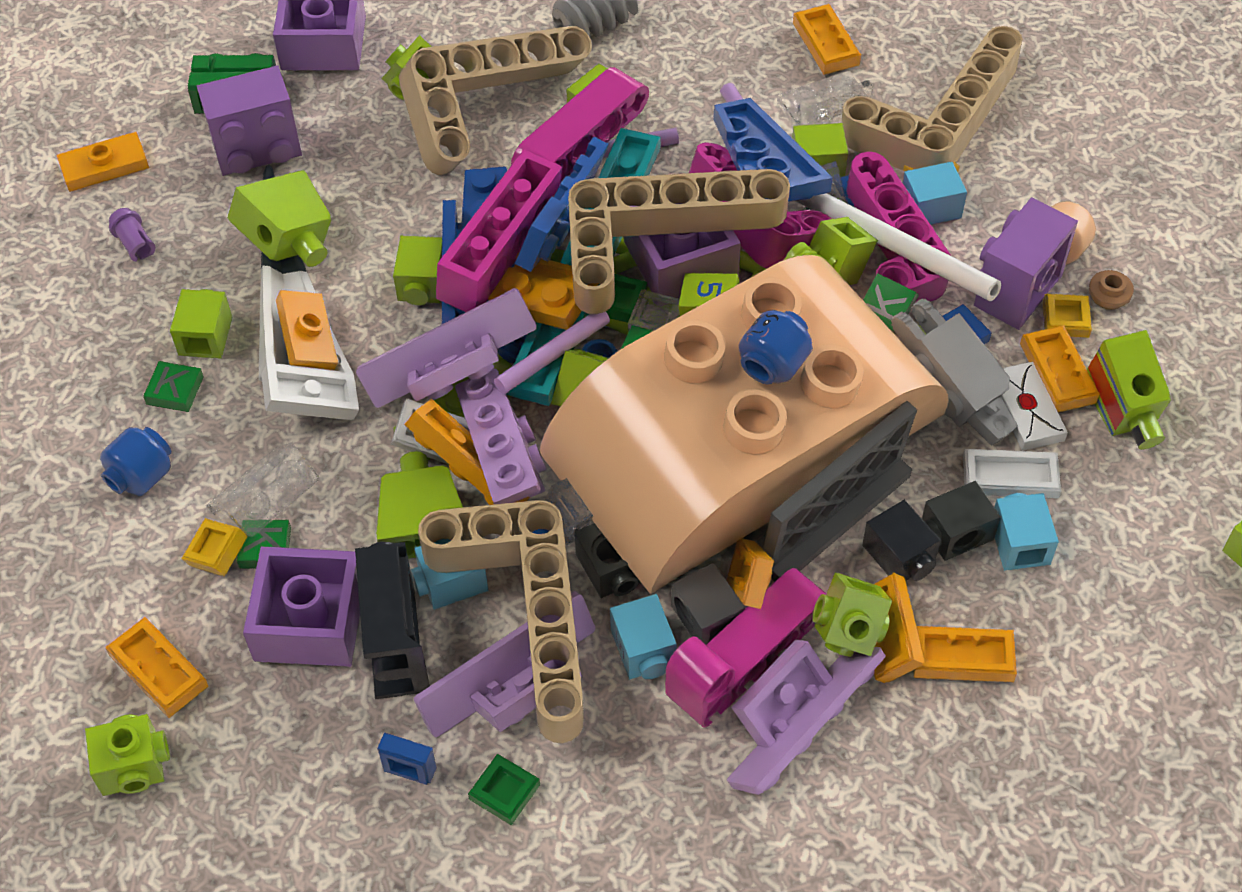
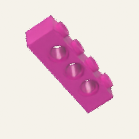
[436,150,562,312]

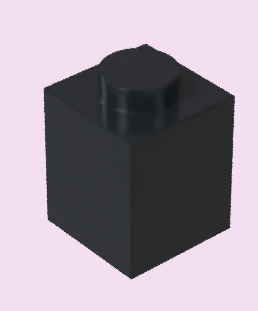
[862,499,941,581]

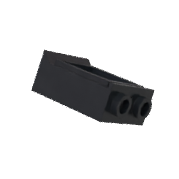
[355,542,430,699]

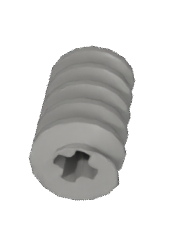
[552,0,638,37]

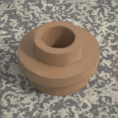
[1089,270,1134,310]

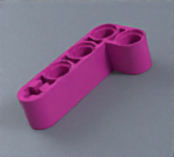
[511,67,649,184]
[688,142,832,269]
[846,151,951,303]
[665,568,827,727]

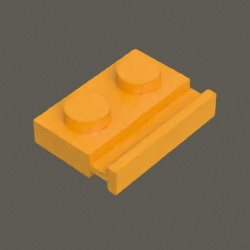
[488,253,599,330]

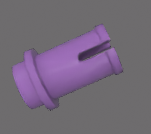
[109,208,156,262]

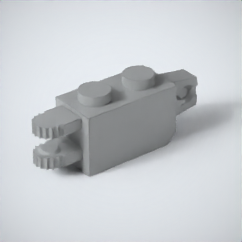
[891,298,1018,446]

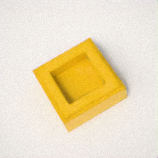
[1042,294,1092,338]
[181,518,248,577]

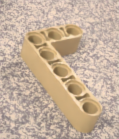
[399,26,592,175]
[841,26,1023,170]
[568,169,790,314]
[418,500,584,743]

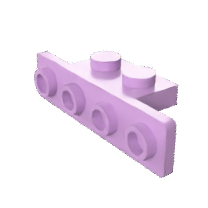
[356,288,537,408]
[455,369,547,504]
[414,591,595,737]
[727,640,886,795]

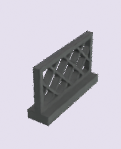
[756,401,917,582]

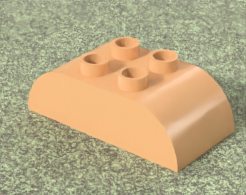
[539,255,948,594]

